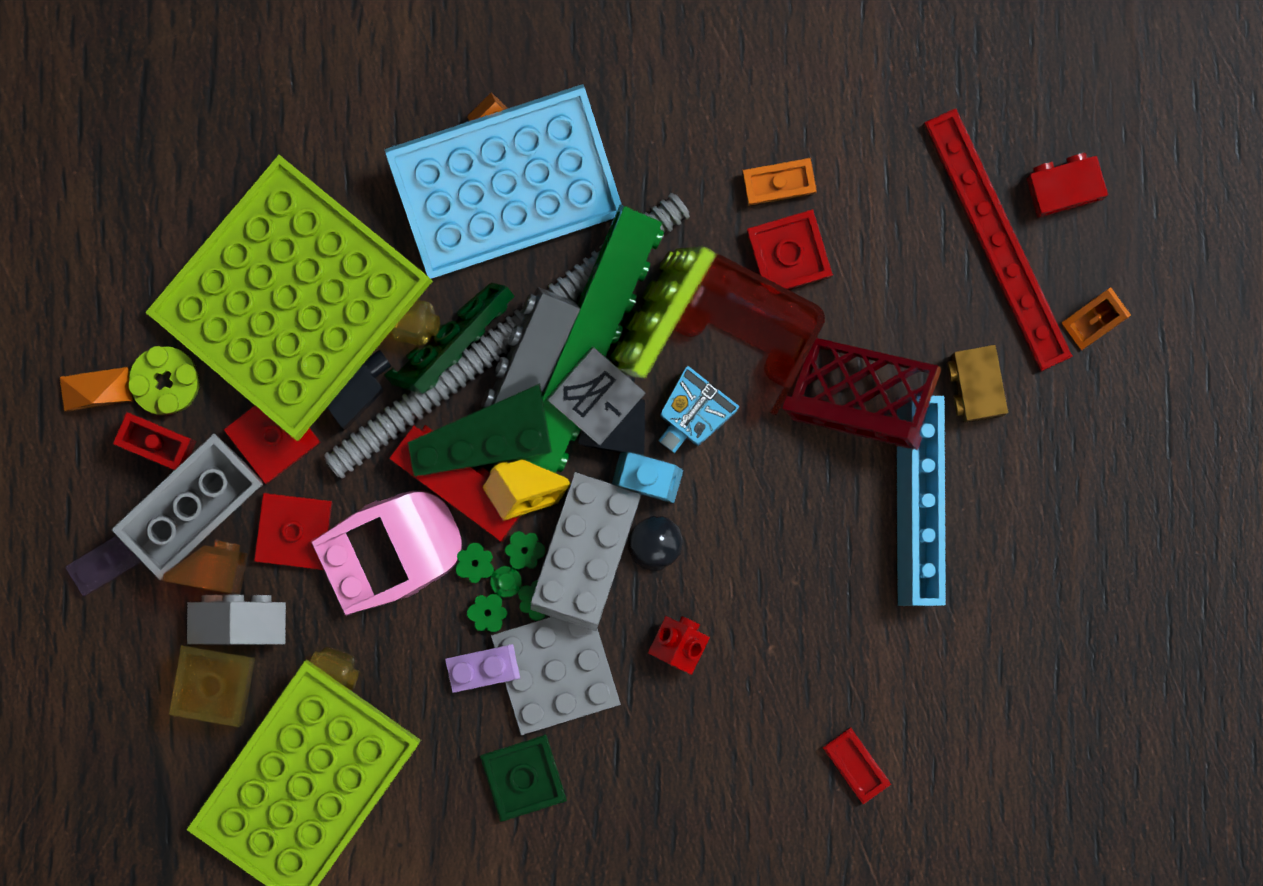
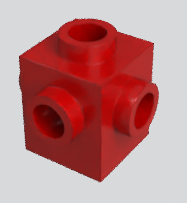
[648,616,710,675]

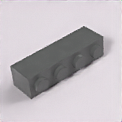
[481,286,580,408]

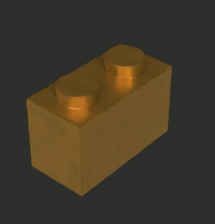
[947,345,1008,423]

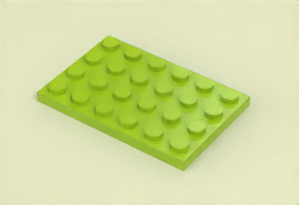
[187,660,421,886]

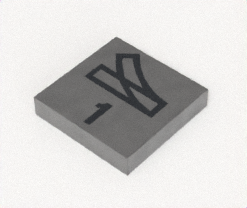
[547,346,645,445]

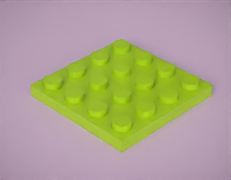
[608,247,716,378]

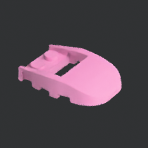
[311,490,462,616]

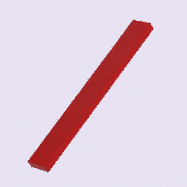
[924,108,1073,372]

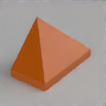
[60,367,133,411]

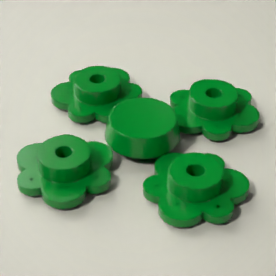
[456,531,545,632]

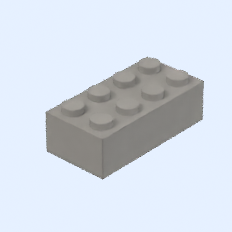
[530,472,641,631]

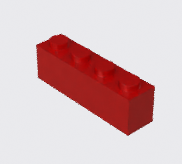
[389,425,522,542]

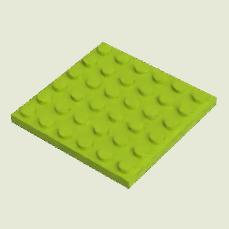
[146,155,433,441]

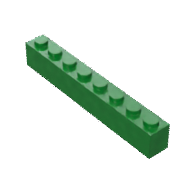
[513,205,664,473]

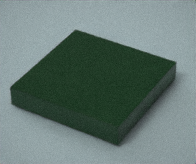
[480,734,567,822]

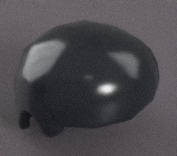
[628,516,684,571]

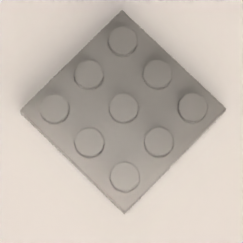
[491,617,621,735]

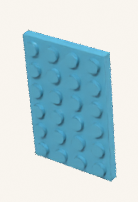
[385,84,622,279]

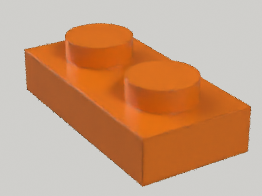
[742,158,817,205]

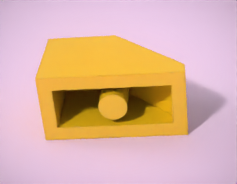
[482,459,571,520]

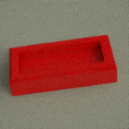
[822,727,891,805]

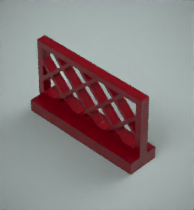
[782,337,941,450]

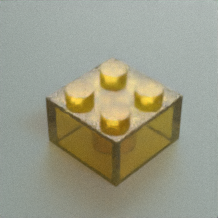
[169,646,255,727]

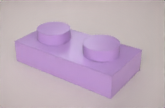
[445,644,520,693]

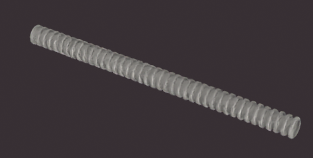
[324,193,690,479]

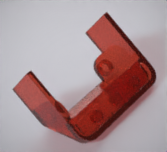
[658,254,825,416]

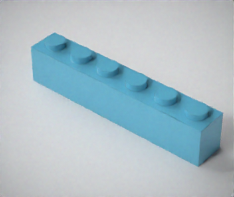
[897,396,946,606]

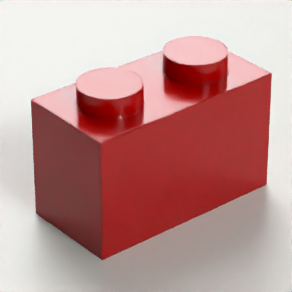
[1027,153,1108,218]
[113,412,196,470]

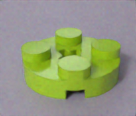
[129,346,199,415]

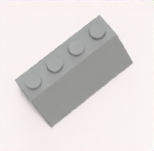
[112,433,262,580]

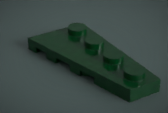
[384,282,515,394]
[408,384,552,477]

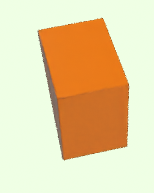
[1062,287,1131,351]

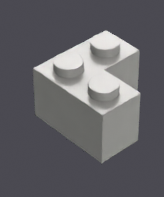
[187,595,286,644]

